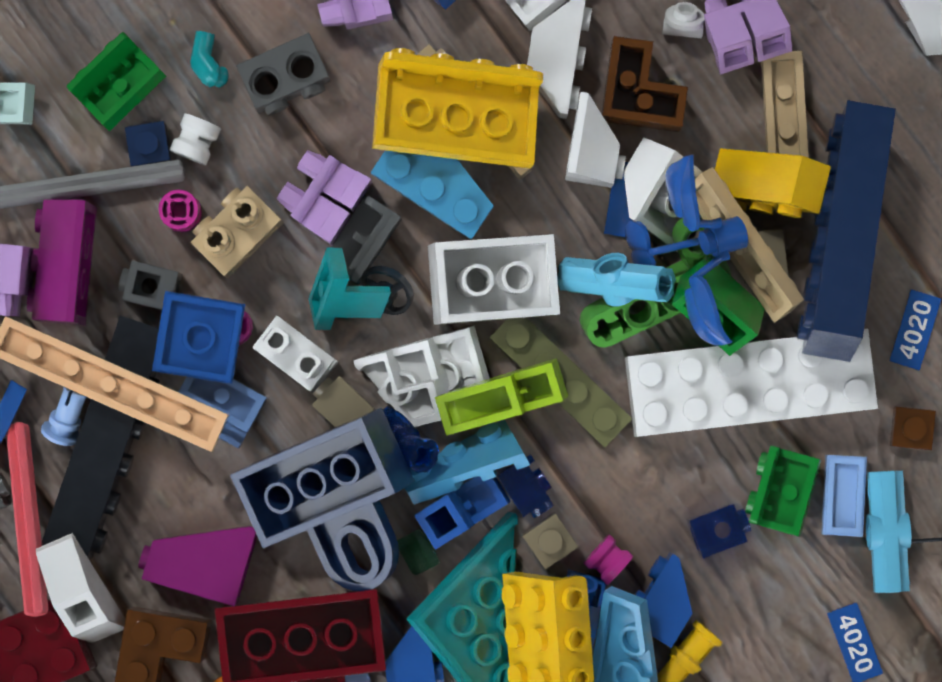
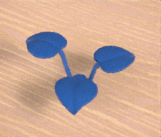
[625,155,748,345]

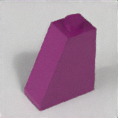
[138,525,258,606]

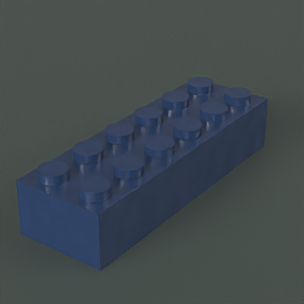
[797,100,896,362]

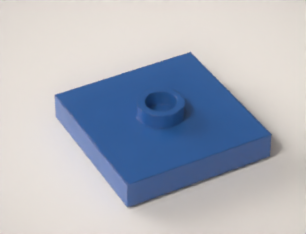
[152,291,245,384]

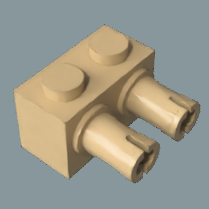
[191,186,284,278]

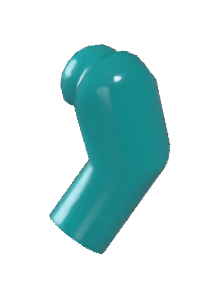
[190,31,229,88]

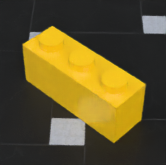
[715,148,831,218]

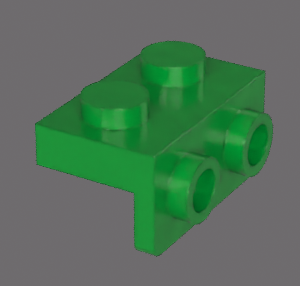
[67,32,167,132]
[745,445,821,537]

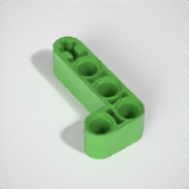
[579,218,731,347]

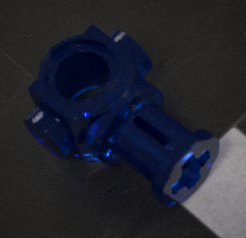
[383,406,439,473]

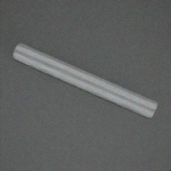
[0,160,185,209]

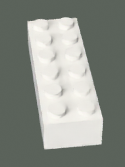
[625,329,878,437]

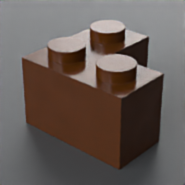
[601,36,688,132]
[115,606,212,682]

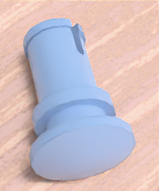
[41,387,87,446]

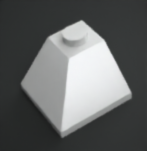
[565,92,626,188]
[624,137,702,252]

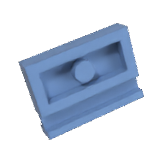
[178,377,267,448]

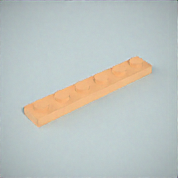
[0,316,229,452]

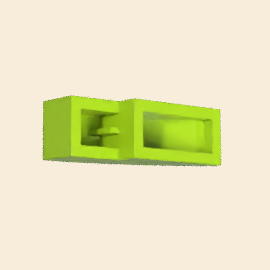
[435,358,568,436]

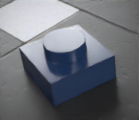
[125,121,172,167]

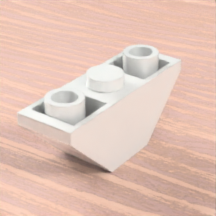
[527,0,592,119]
[36,533,126,643]

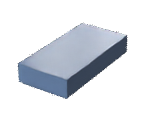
[821,455,867,537]

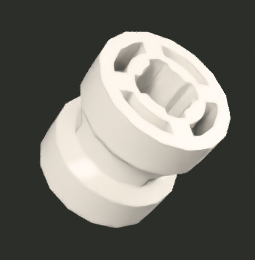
[170,113,221,166]

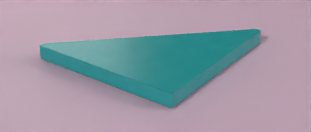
[407,512,518,682]

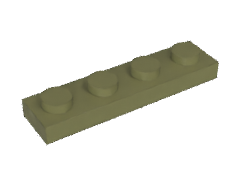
[489,318,632,448]

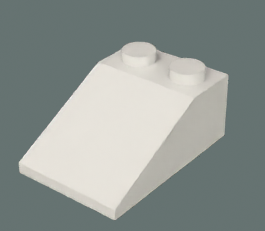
[428,234,560,325]

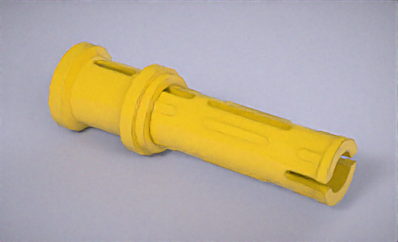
[657,620,723,682]

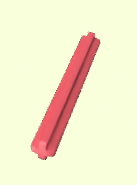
[6,422,49,617]

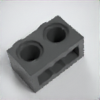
[236,33,331,116]

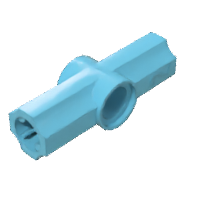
[557,252,676,306]
[865,470,911,593]

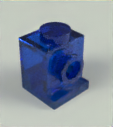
[497,454,554,519]
[686,503,752,559]

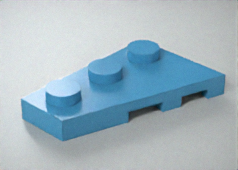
[371,150,494,240]
[405,419,530,505]
[593,586,658,682]

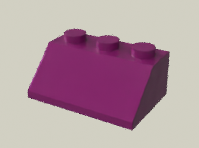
[27,200,97,326]

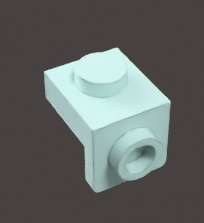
[0,83,35,125]

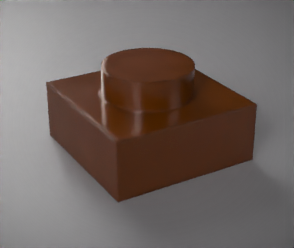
[890,406,936,450]

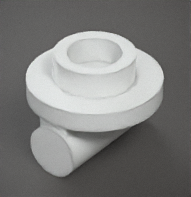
[662,2,705,39]

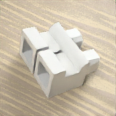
[252,316,338,393]

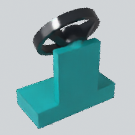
[308,247,414,330]

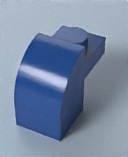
[414,477,511,550]

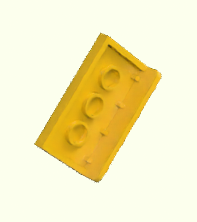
[372,48,543,169]
[502,571,594,682]

